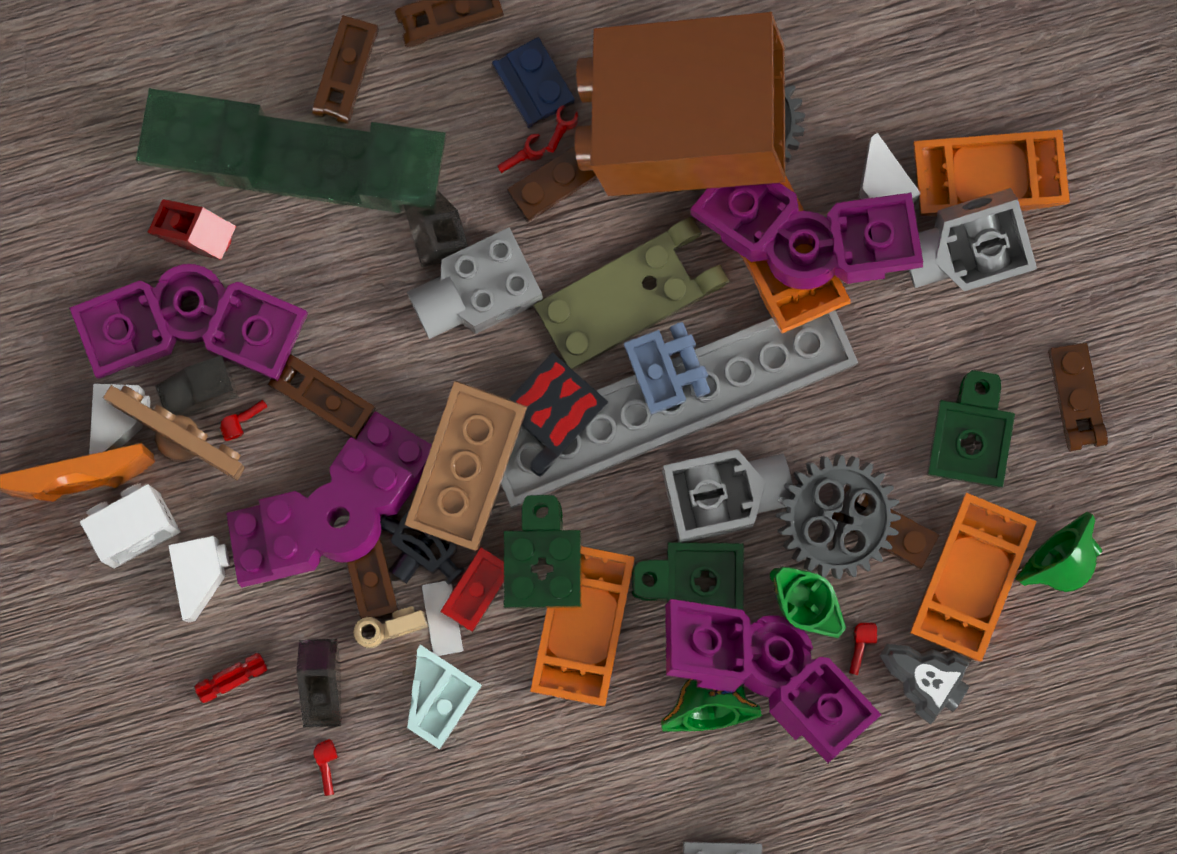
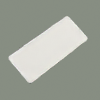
[422,581,463,656]

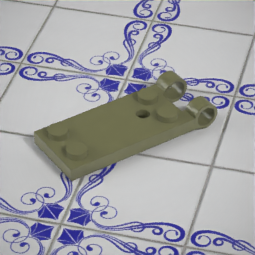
[534,217,730,370]

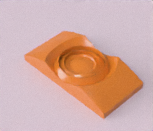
[913,130,1070,216]
[740,176,851,334]
[0,443,155,502]
[910,493,1037,662]
[530,546,635,707]

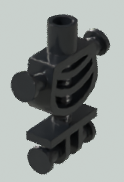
[380,511,465,585]

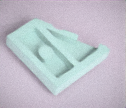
[407,645,482,749]

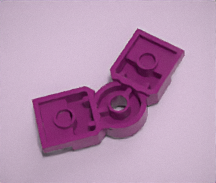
[690,183,923,290]
[69,264,308,381]
[226,411,432,588]
[665,599,881,763]

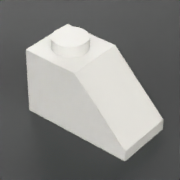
[859,133,920,203]
[89,384,150,455]
[168,536,230,622]

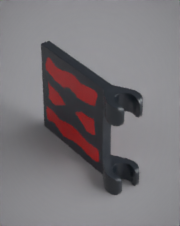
[509,352,608,477]

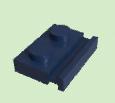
[492,36,575,128]

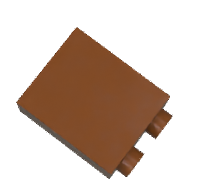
[575,12,785,196]

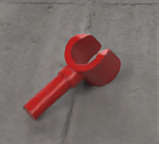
[546,106,578,153]
[497,134,547,174]
[220,399,267,441]
[849,623,877,675]
[313,739,338,796]

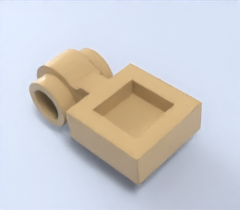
[354,606,428,648]

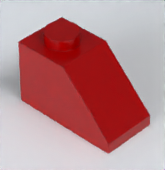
[148,199,236,260]

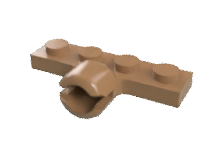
[103,385,245,481]

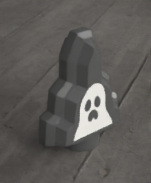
[879,644,971,725]

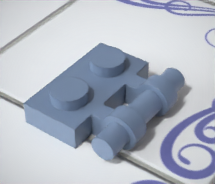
[624,322,711,415]

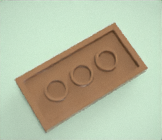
[405,381,528,551]

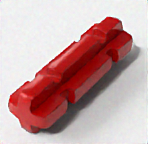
[194,653,268,703]

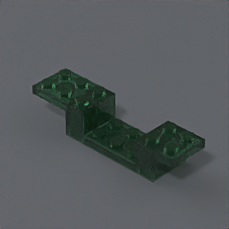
[136,88,446,213]

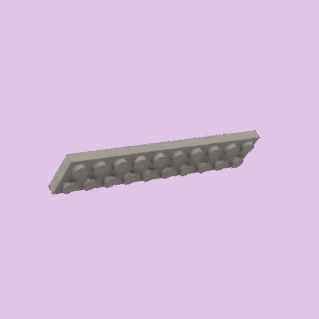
[501,310,858,509]

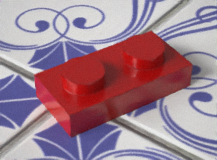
[440,548,504,632]

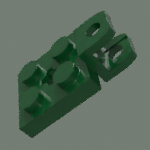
[927,370,1015,488]
[504,495,582,609]
[632,542,744,611]

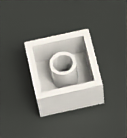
[80,483,181,569]

